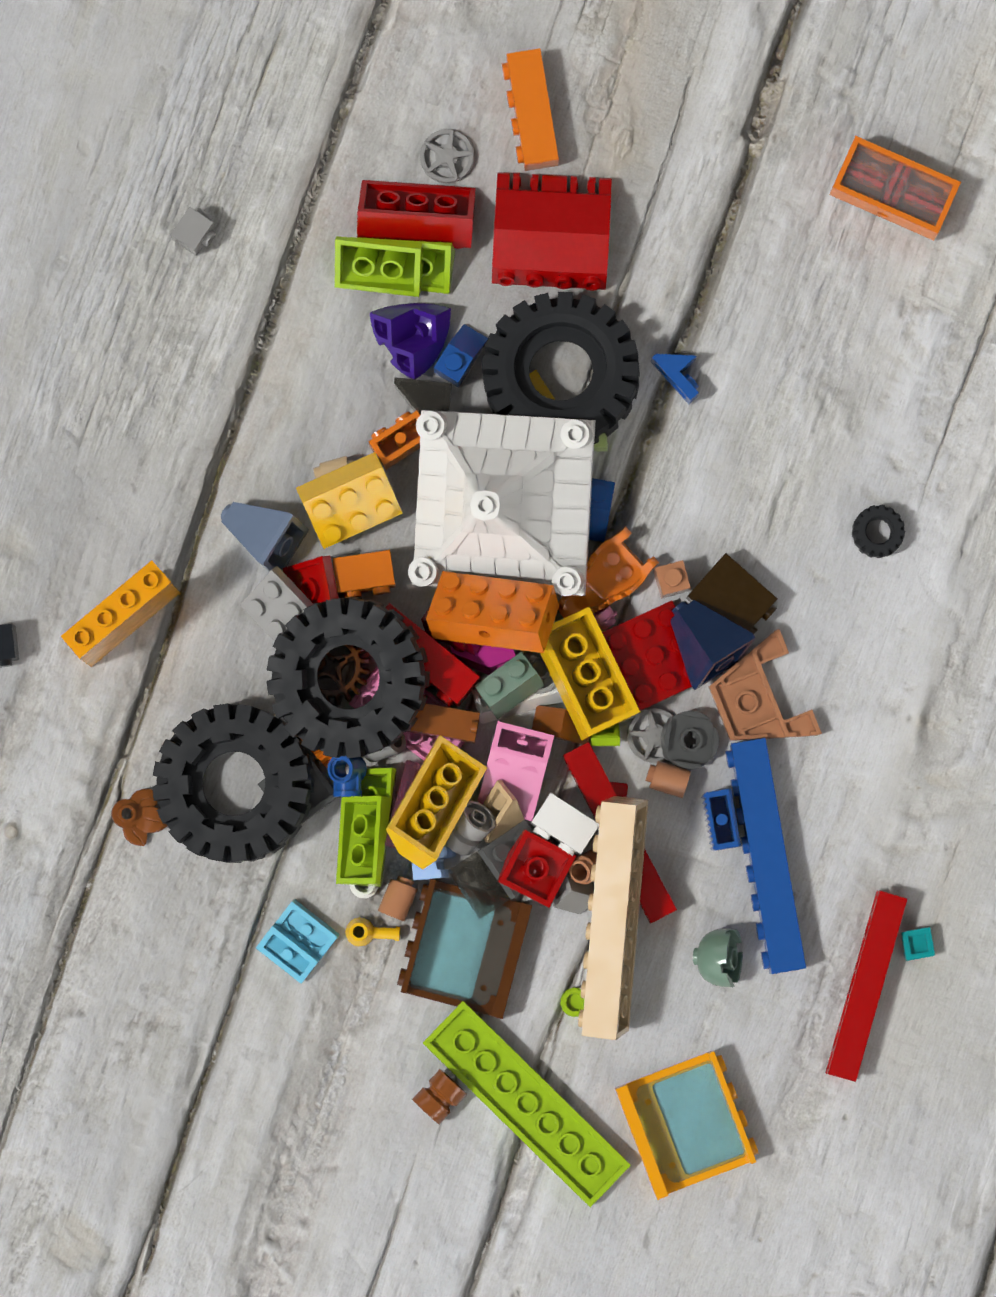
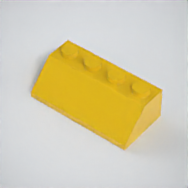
[386,735,487,870]

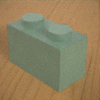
[474,652,544,720]

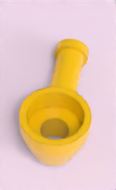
[345,917,400,946]

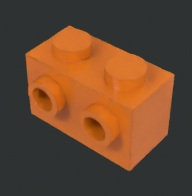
[368,410,420,470]
[333,550,396,597]

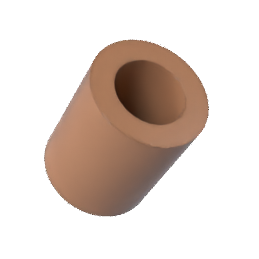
[645,761,691,798]
[378,875,418,922]

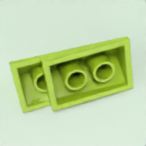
[334,236,455,297]
[336,768,397,887]

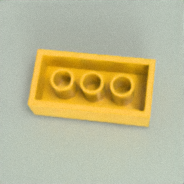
[540,607,640,740]

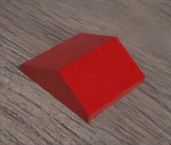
[498,829,576,908]

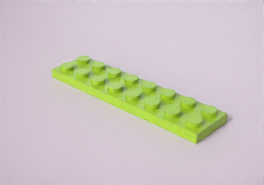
[423,1001,631,1207]

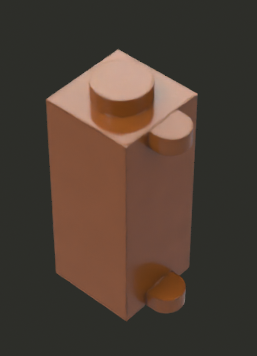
[407,703,480,744]

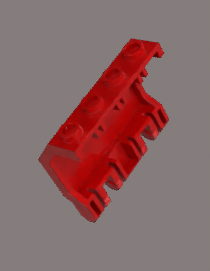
[492,172,612,291]

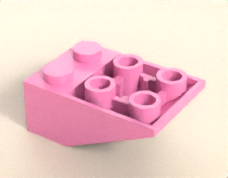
[478,721,554,822]

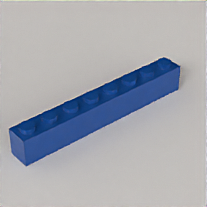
[725,738,806,974]

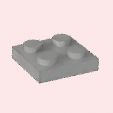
[240,566,313,641]

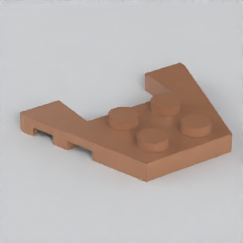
[708,629,822,741]

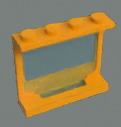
[615,1050,759,1200]

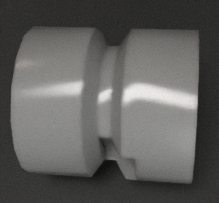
[446,801,495,855]

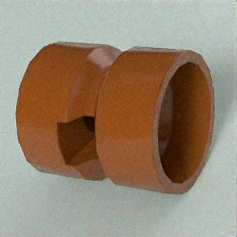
[412,1069,467,1125]

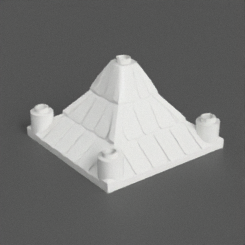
[408,410,596,596]

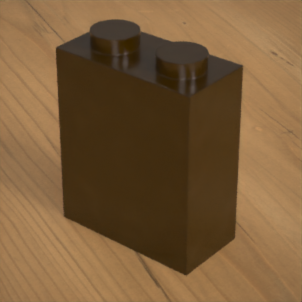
[686,553,778,635]

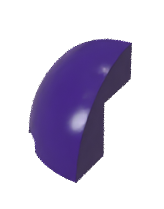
[370,303,451,380]

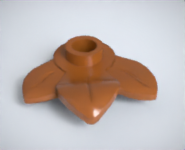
[111,789,168,846]

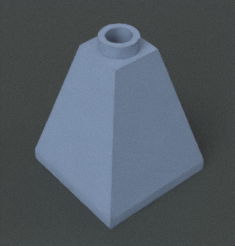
[221,502,309,572]

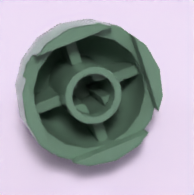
[693,928,743,988]

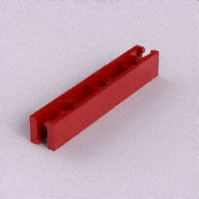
[562,742,677,924]
[825,890,907,1082]

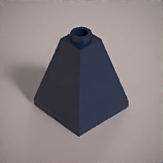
[670,600,756,690]

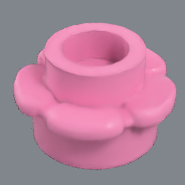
[593,605,617,631]

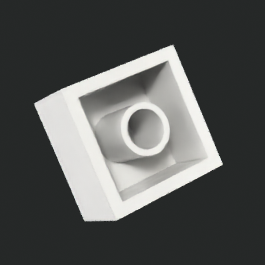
[531,793,599,856]

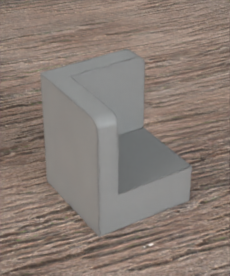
[552,871,594,914]

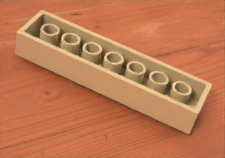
[578,796,649,1040]

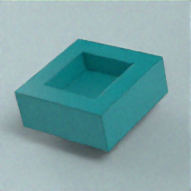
[900,927,935,961]

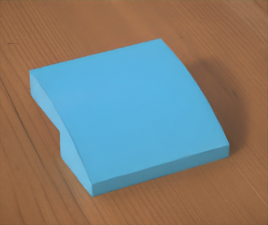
[256,899,340,984]

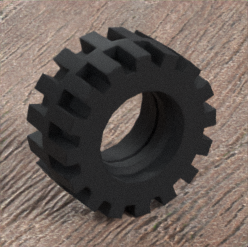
[852,505,905,558]

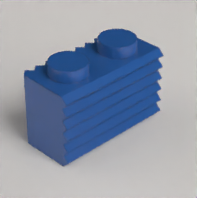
[701,788,741,851]

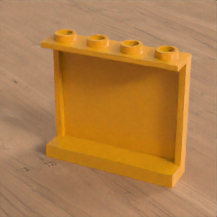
[61,560,180,667]

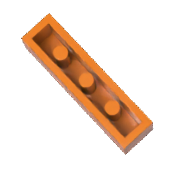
[502,48,559,171]

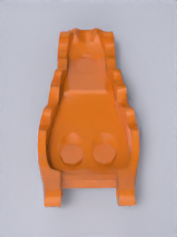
[558,526,659,618]

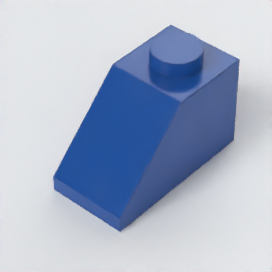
[434,324,488,388]
[589,478,615,543]

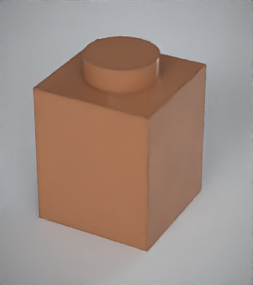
[653,560,691,599]

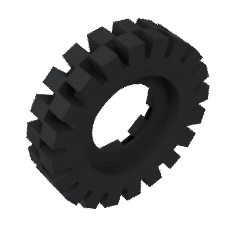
[482,291,640,444]
[266,597,430,758]
[152,703,315,863]

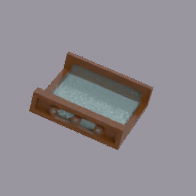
[397,879,532,1019]

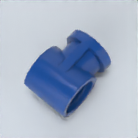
[327,756,367,797]

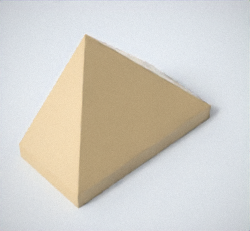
[483,780,524,843]

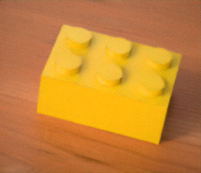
[296,452,403,549]

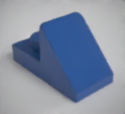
[651,354,699,404]

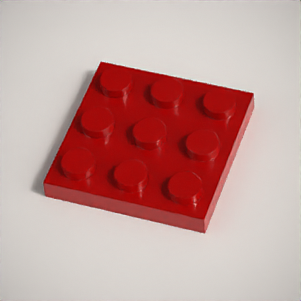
[602,600,692,711]

